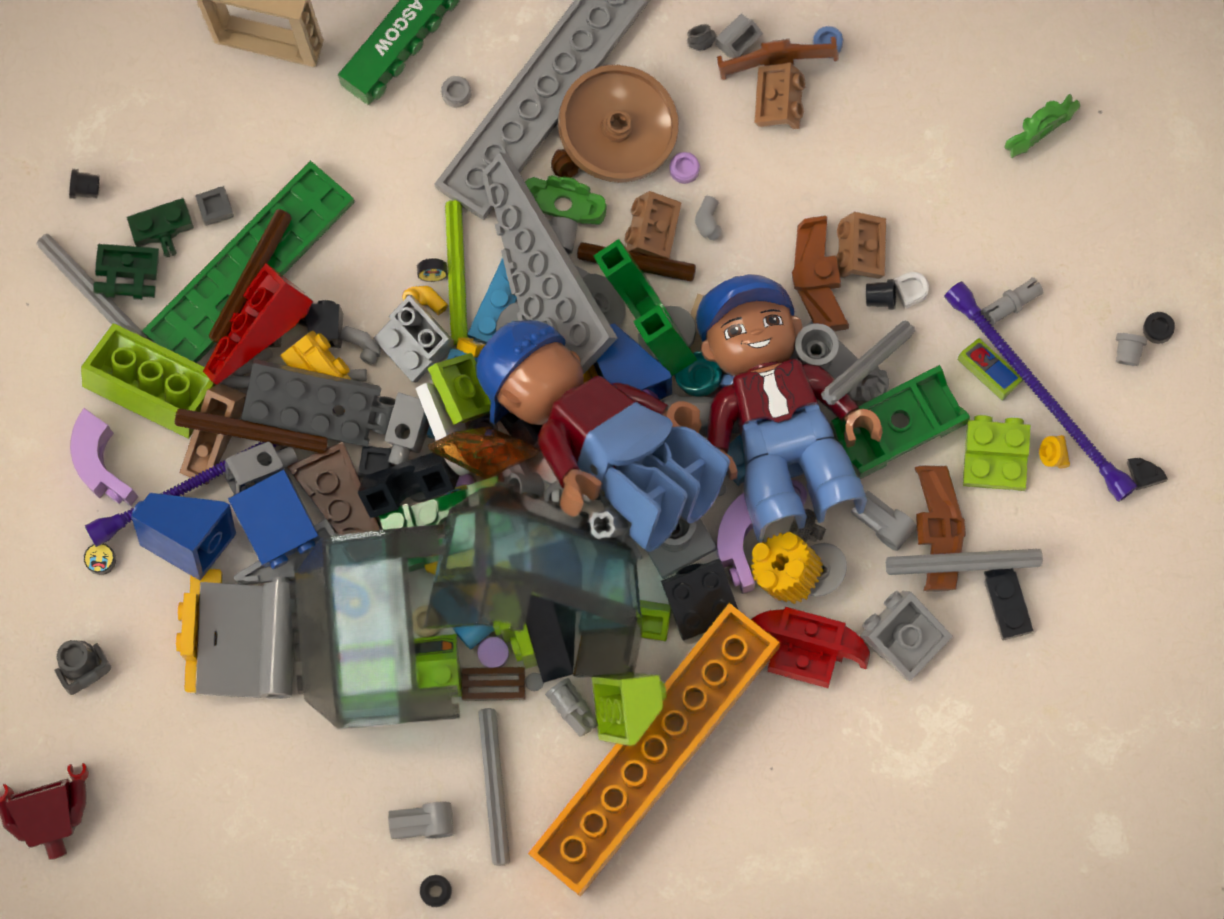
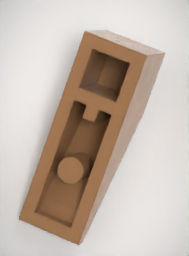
[179,383,246,485]

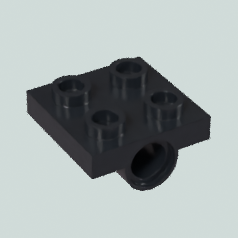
[661,559,738,641]

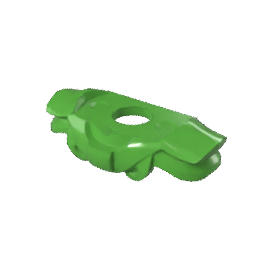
[1004,94,1081,158]
[525,176,607,225]

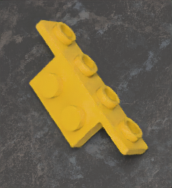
[176,569,223,693]

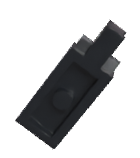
[984,550,1034,641]

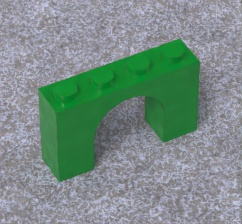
[593,239,697,376]

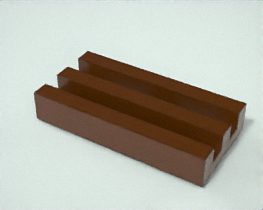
[462,667,525,701]

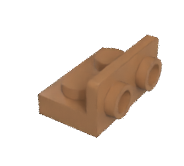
[754,63,805,129]
[624,191,682,259]
[836,212,886,279]

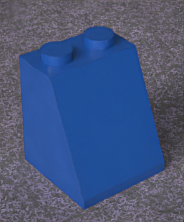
[594,323,673,400]
[228,470,321,569]
[131,493,236,580]

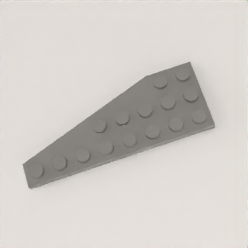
[482,153,617,374]

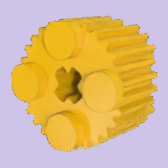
[751,532,824,604]

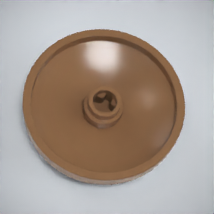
[558,65,679,183]

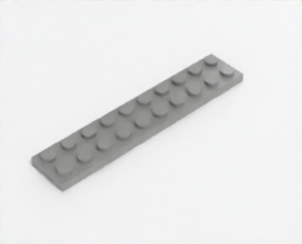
[435,0,650,220]

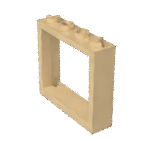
[197,0,324,68]

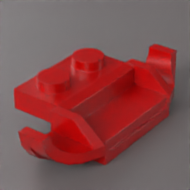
[751,607,870,688]

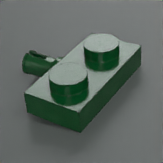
[127,198,194,257]

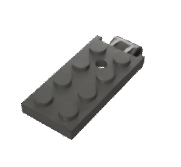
[241,359,396,447]

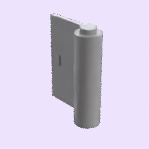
[195,577,295,699]

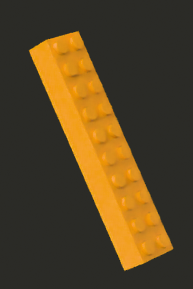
[528,603,780,897]

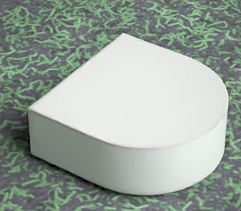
[894,272,929,309]

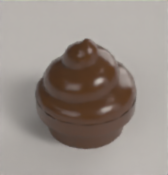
[551,149,580,178]

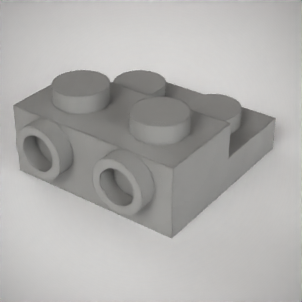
[860,591,953,681]

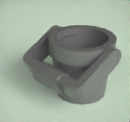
[54,640,111,695]

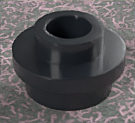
[420,875,452,907]

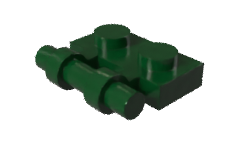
[93,244,159,300]

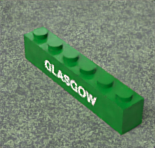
[338,0,460,106]

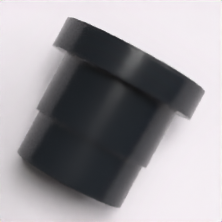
[69,169,100,199]
[866,279,896,310]

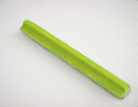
[445,200,468,345]

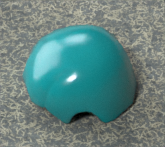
[674,351,723,397]

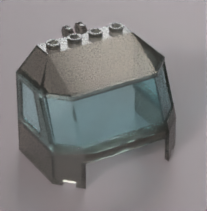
[424,482,643,678]
[289,524,460,729]

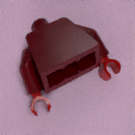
[0,763,89,860]

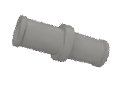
[982,277,1043,325]

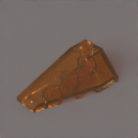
[428,427,539,479]

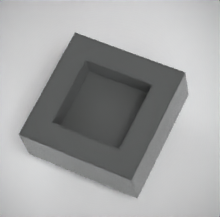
[195,186,234,226]

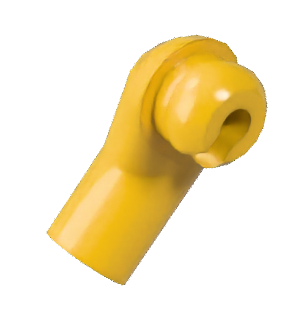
[402,286,448,315]

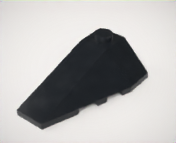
[508,545,578,683]

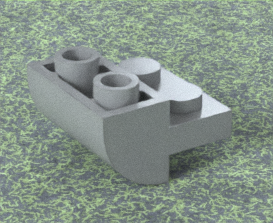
[373,295,454,382]

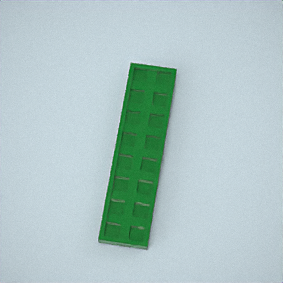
[142,160,355,363]

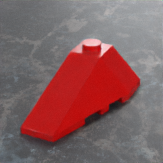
[203,263,313,385]

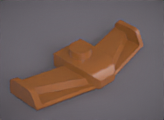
[717,37,839,80]
[792,216,849,331]
[914,465,966,592]

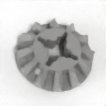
[848,366,889,401]

